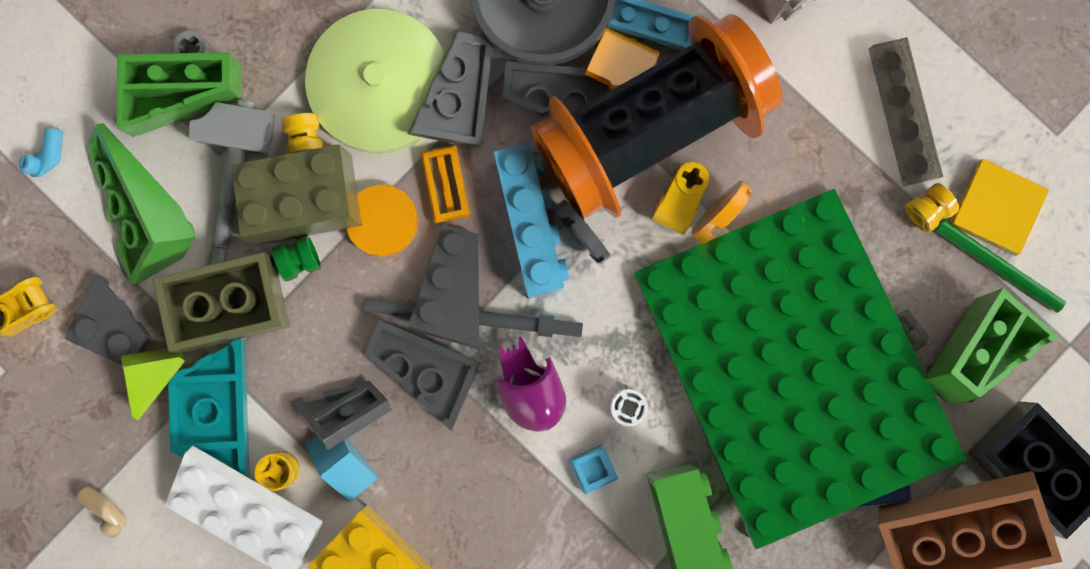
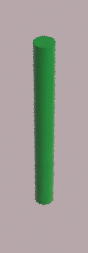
[934,219,1066,313]

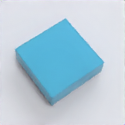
[569,444,618,494]

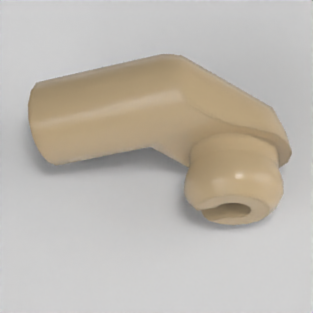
[76,487,126,537]

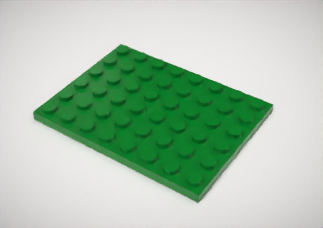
[634,188,967,550]

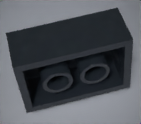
[968,401,1090,540]

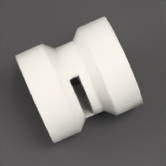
[608,388,648,427]

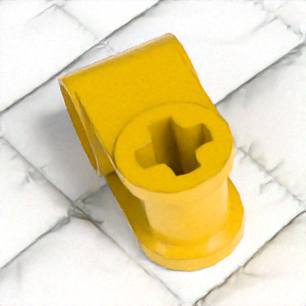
[651,162,709,235]
[0,277,58,337]

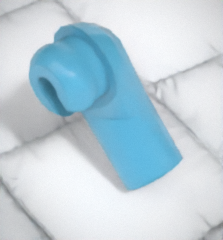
[19,129,63,177]

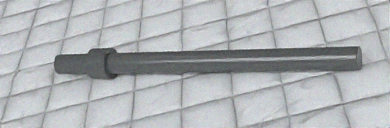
[363,298,583,338]

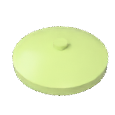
[305,9,445,154]

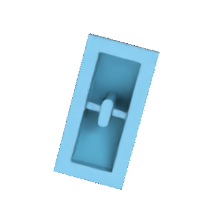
[305,436,380,502]

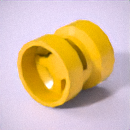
[281,113,323,154]
[905,183,959,233]
[255,451,300,492]

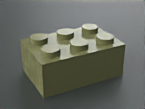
[231,144,362,245]
[153,252,290,353]

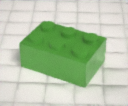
[646,462,733,569]

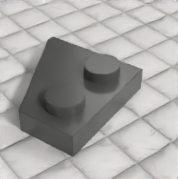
[291,381,391,451]

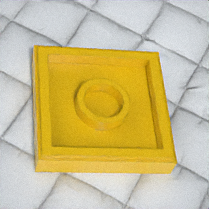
[950,158,1049,256]

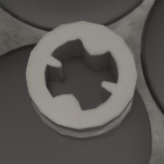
[173,30,211,53]

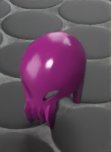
[495,336,566,432]

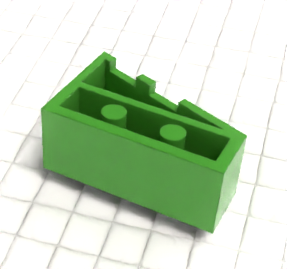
[926,288,1059,405]

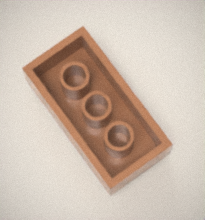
[878,471,1063,569]

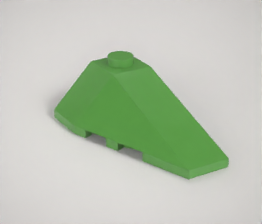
[87,123,195,285]

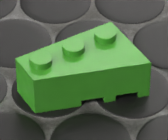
[117,52,241,137]

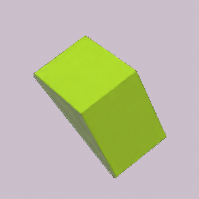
[121,348,185,420]

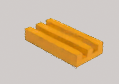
[420,145,471,224]

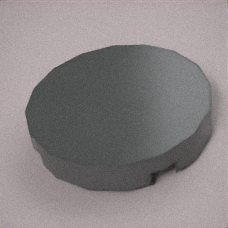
[554,199,611,264]

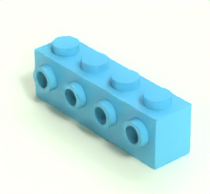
[494,143,570,299]

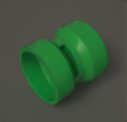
[272,235,321,282]

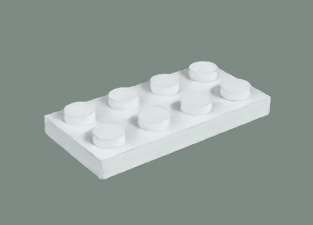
[165,446,323,569]

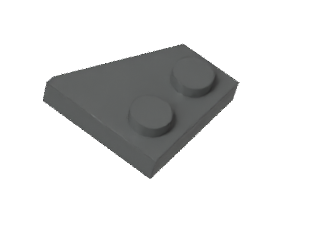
[64,275,151,365]

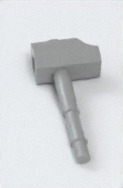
[189,99,275,265]

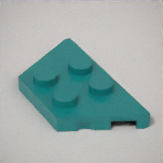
[168,339,250,479]

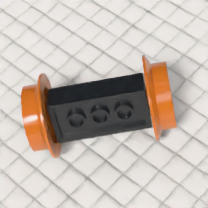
[530,14,782,220]

